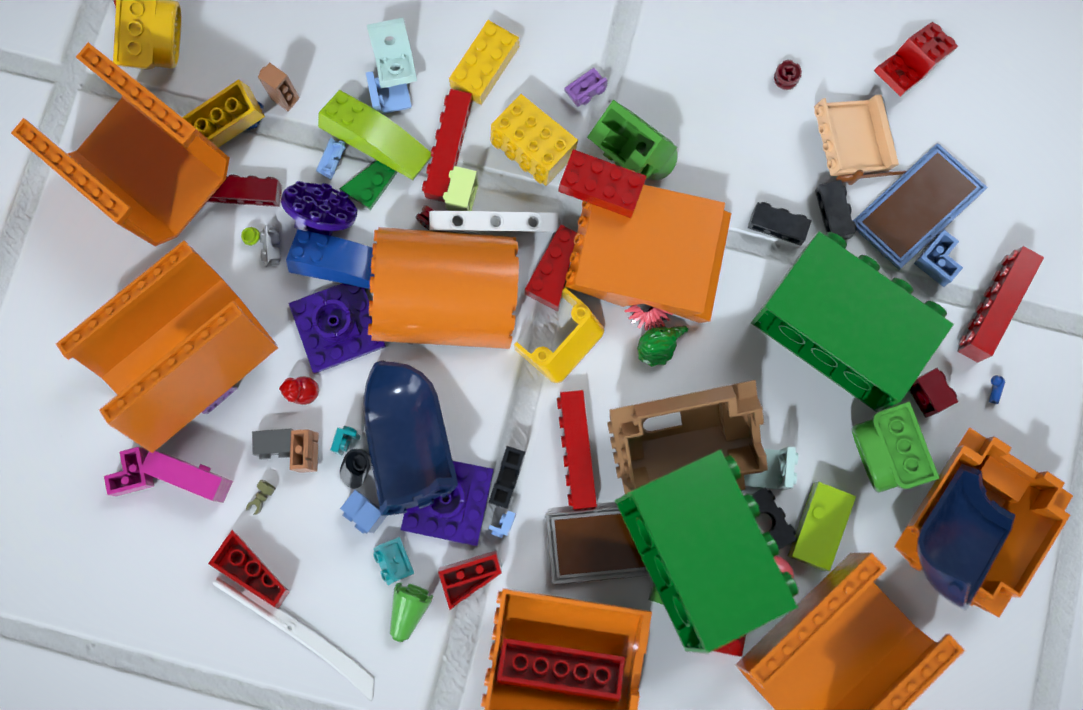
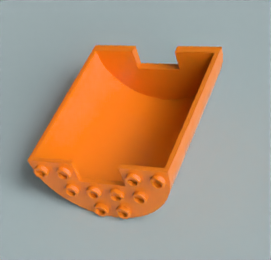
[368,227,519,349]
[481,588,652,710]

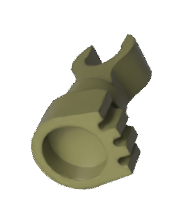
[246,480,276,515]

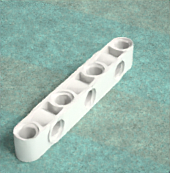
[429,211,559,232]

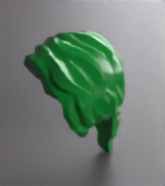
[637,326,688,367]

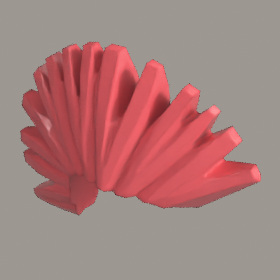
[624,305,673,331]

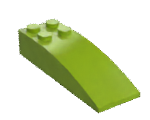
[318,90,432,180]

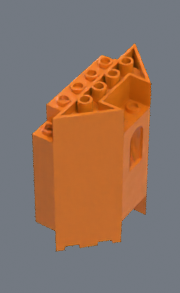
[894,427,1073,618]

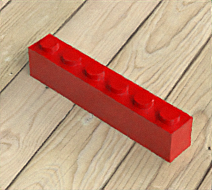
[422,89,473,202]
[557,390,597,510]

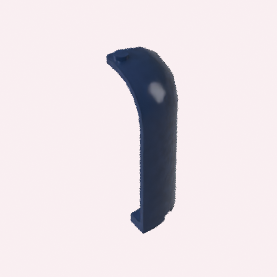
[363,361,458,516]
[917,464,1016,610]

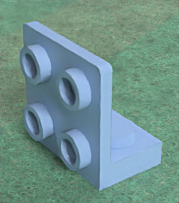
[366,71,412,114]

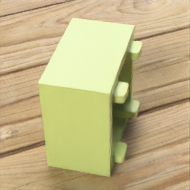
[443,166,479,211]

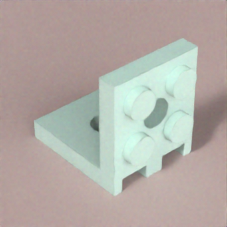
[367,18,417,88]
[744,447,798,490]

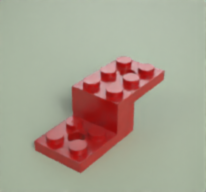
[874,21,958,97]

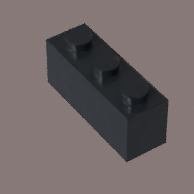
[815,180,856,240]
[748,202,812,246]

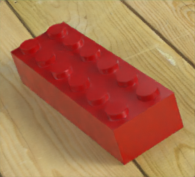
[957,246,1044,363]
[497,638,625,703]

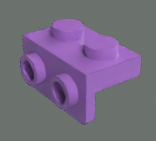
[564,68,608,107]

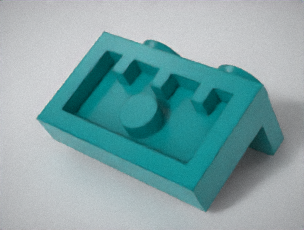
[330,426,361,455]
[373,537,415,585]

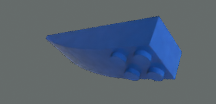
[286,229,374,289]

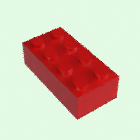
[558,149,647,218]

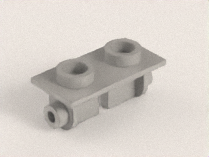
[260,225,281,267]

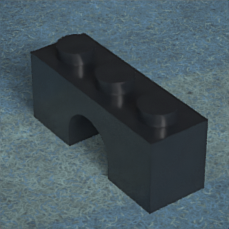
[488,446,526,509]
[751,487,797,550]

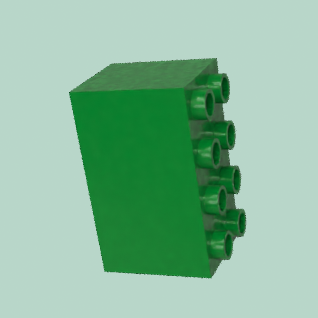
[751,231,954,412]
[614,450,799,654]

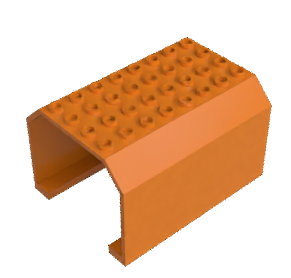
[11,42,230,246]
[56,240,278,453]
[735,553,965,710]

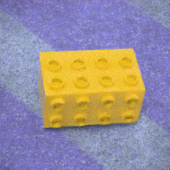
[490,94,578,186]

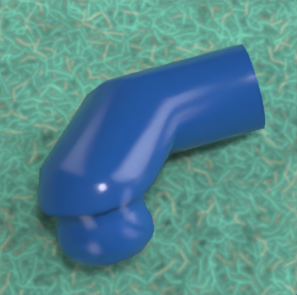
[989,375,1005,404]

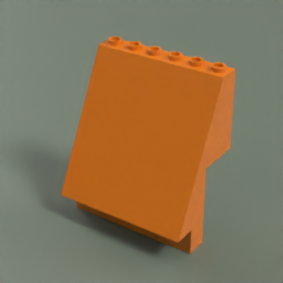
[565,185,732,323]

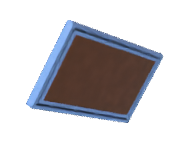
[853,143,988,270]

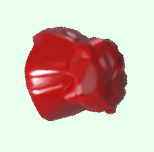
[279,376,319,405]

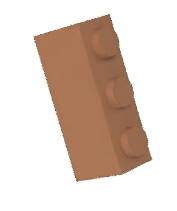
[258,62,299,112]

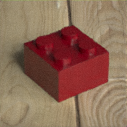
[908,368,959,418]

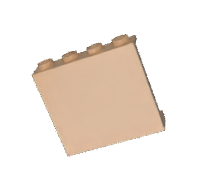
[814,95,899,176]

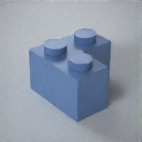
[914,230,963,287]
[340,490,388,534]

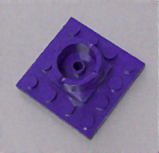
[288,283,386,374]
[400,461,494,546]

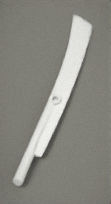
[213,578,375,702]

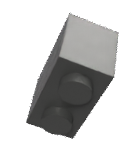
[252,429,293,459]

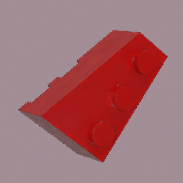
[438,550,502,610]

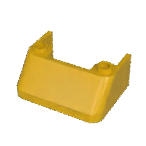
[514,288,604,383]

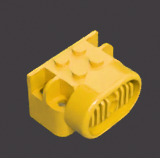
[113,0,181,70]

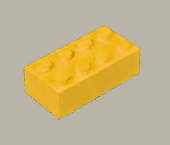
[449,20,520,105]
[182,79,265,148]

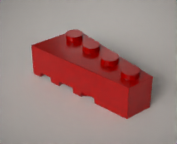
[525,225,577,312]
[208,530,289,609]

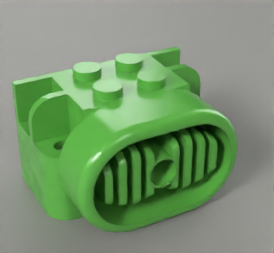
[587,100,678,181]
[852,401,939,493]

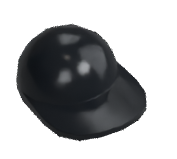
[339,449,372,489]

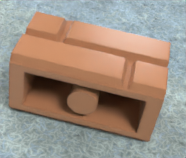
[290,429,319,473]

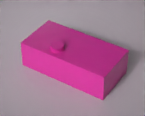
[140,451,233,503]

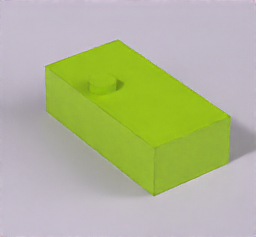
[787,482,856,571]

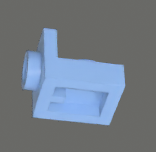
[488,511,516,538]

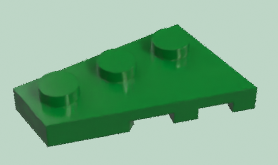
[339,161,398,210]

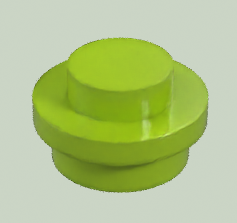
[241,227,260,246]

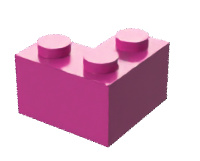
[104,447,154,497]

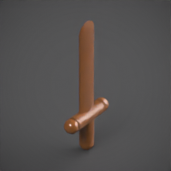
[836,170,906,185]

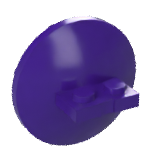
[281,181,357,236]

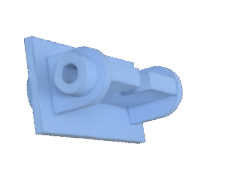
[316,138,346,180]

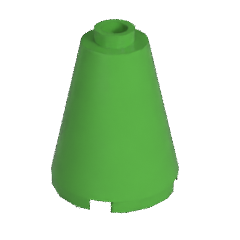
[390,583,433,642]

